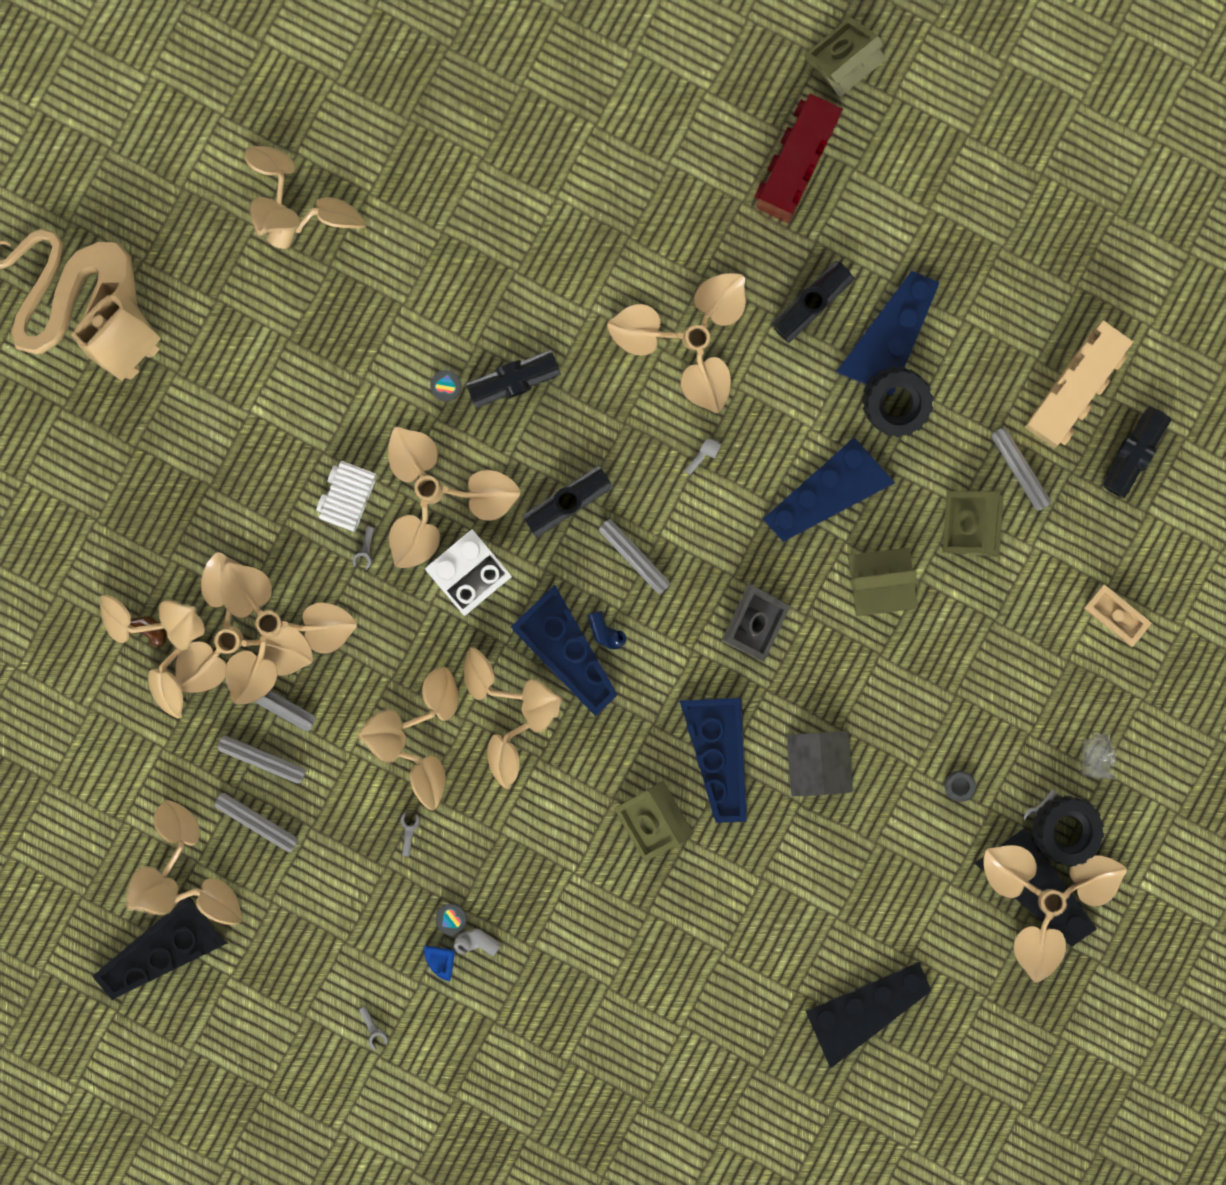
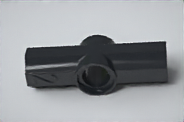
[771,260,855,344]
[466,350,561,409]
[1101,406,1172,499]
[522,465,614,538]

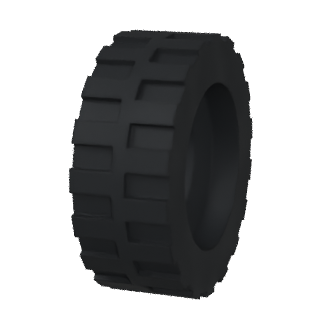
[862,366,934,437]
[1032,795,1104,866]

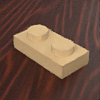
[1083,584,1152,647]

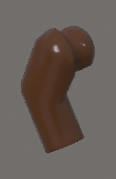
[129,616,166,646]

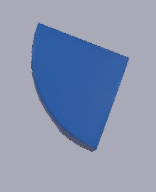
[424,945,456,981]

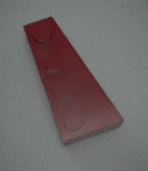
[754,93,843,224]

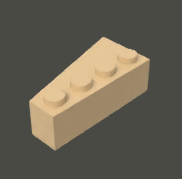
[1024,320,1134,448]

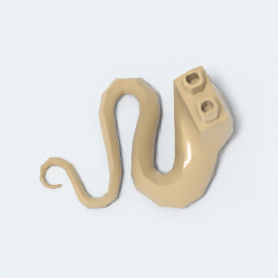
[0,229,161,381]

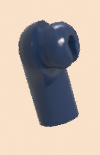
[587,611,627,649]

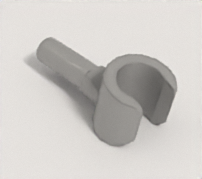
[684,439,721,475]
[353,526,374,570]
[1023,789,1058,829]
[401,812,420,857]
[359,1006,387,1050]

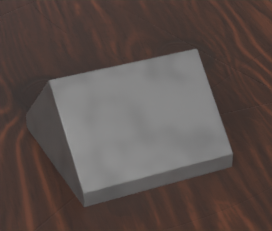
[721,584,791,662]
[787,731,853,797]

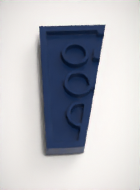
[510,585,617,716]

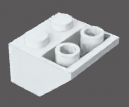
[425,529,512,616]

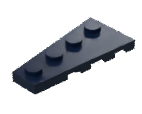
[836,271,940,396]
[762,438,895,542]
[679,698,747,823]

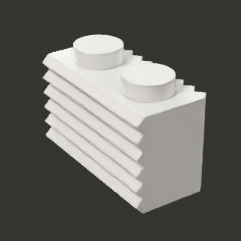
[316,460,377,532]

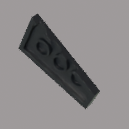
[974,828,1097,947]
[92,897,228,1000]
[805,962,932,1069]

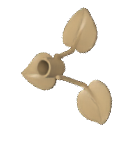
[244,146,366,249]
[607,273,746,413]
[388,427,521,568]
[175,552,314,693]
[220,562,357,705]
[100,594,205,718]
[464,647,563,789]
[357,666,458,810]
[127,800,242,925]
[983,845,1127,982]

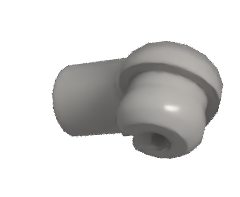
[454,929,502,957]

